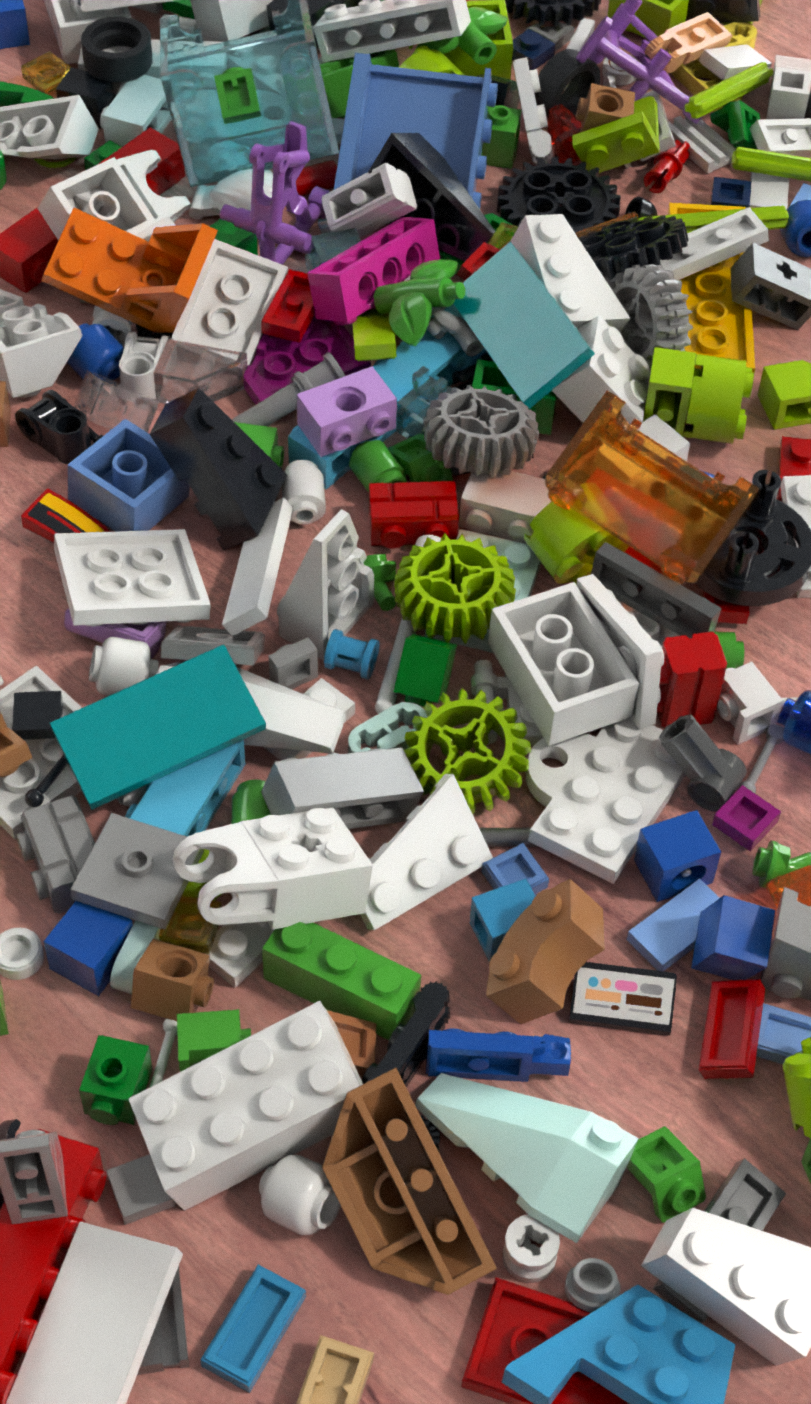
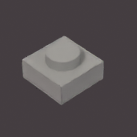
[268,637,318,689]

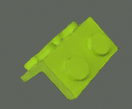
[572,96,660,173]

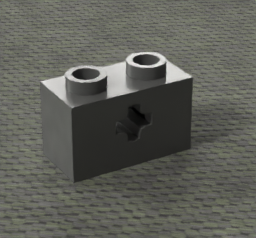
[730,242,811,330]

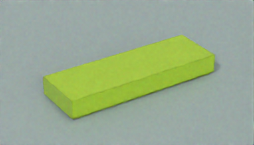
[352,308,397,361]

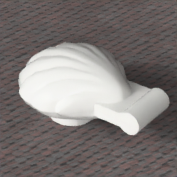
[188,167,273,219]

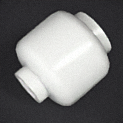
[89,637,159,696]
[259,1155,341,1235]

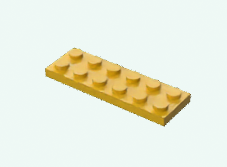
[668,202,755,373]

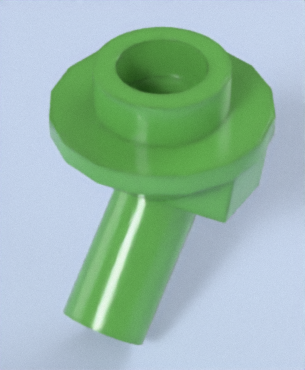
[364,554,397,611]
[752,840,811,888]

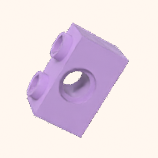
[297,366,397,457]

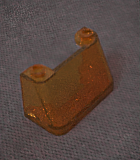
[545,390,760,585]

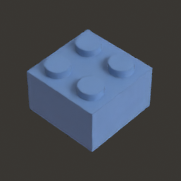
[68,419,190,532]

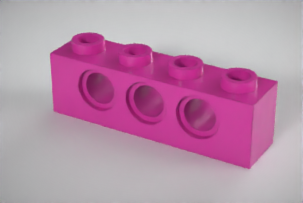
[307,217,440,325]

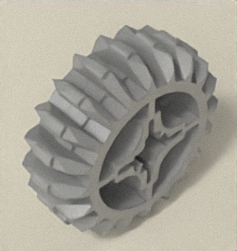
[608,264,693,371]
[423,385,539,478]

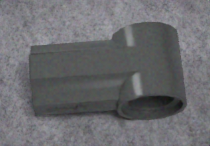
[659,714,747,811]

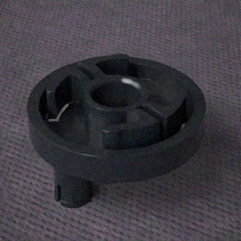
[679,470,811,606]

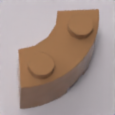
[486,879,605,1024]

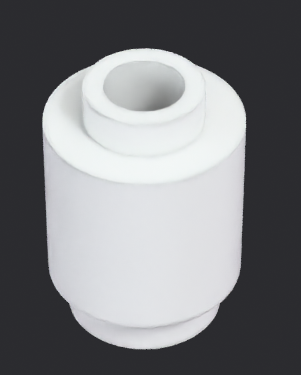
[281,460,326,525]

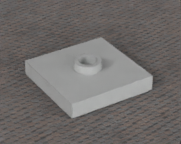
[161,625,265,666]
[70,813,204,930]

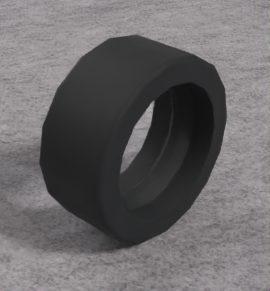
[81,16,153,83]
[534,49,601,125]

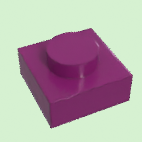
[712,785,781,852]

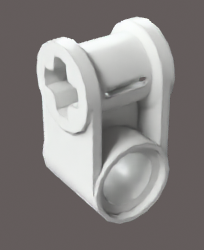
[119,331,172,407]

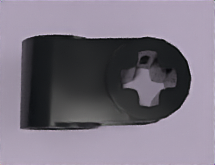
[15,390,91,464]

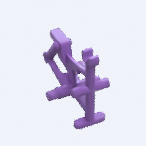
[576,0,703,124]
[220,121,330,265]

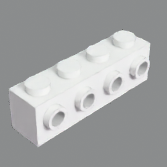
[313,0,471,63]

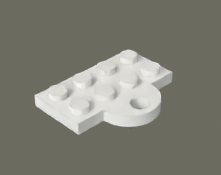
[526,718,686,884]

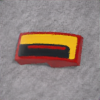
[21,488,111,543]

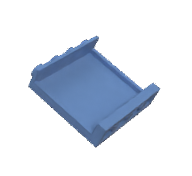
[334,53,498,209]

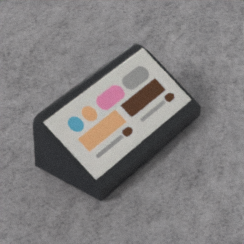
[569,962,677,1036]

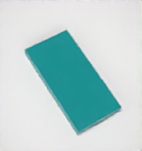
[453,241,595,409]
[50,644,266,810]

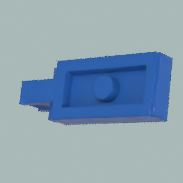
[425,1028,571,1082]

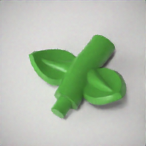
[416,7,508,65]
[374,259,465,347]

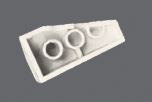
[0,95,99,160]

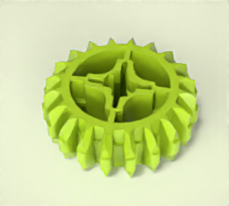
[394,533,516,645]
[404,688,531,814]

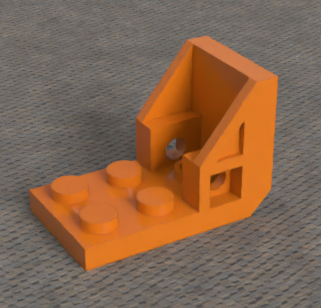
[41,207,218,333]

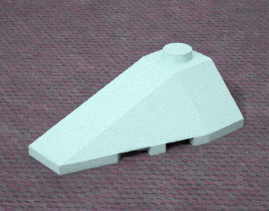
[415,1073,639,1243]

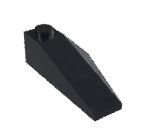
[368,133,497,261]

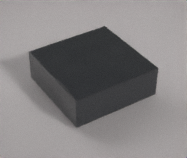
[12,691,63,740]

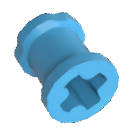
[324,629,380,680]

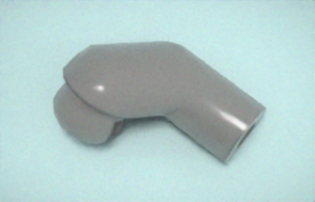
[427,310,483,356]

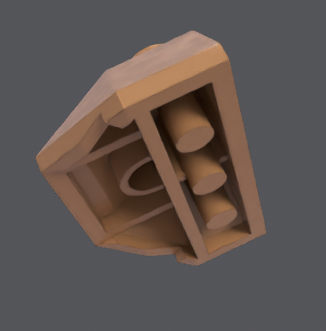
[322,1067,497,1295]

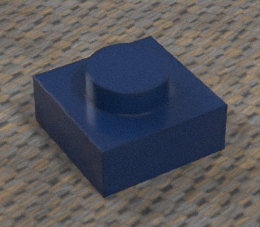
[512,29,556,70]
[710,177,752,208]

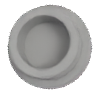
[564,1258,620,1312]

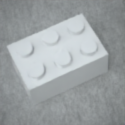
[488,582,639,746]

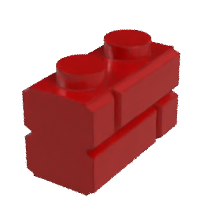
[369,481,459,549]
[657,631,727,729]

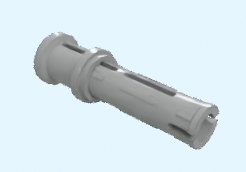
[232,352,345,426]

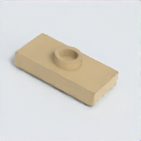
[296,1335,374,1404]

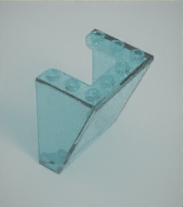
[160,0,339,187]

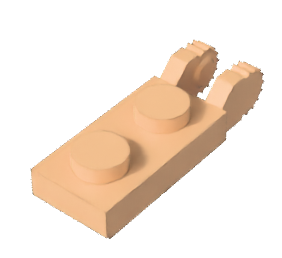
[645,12,733,73]

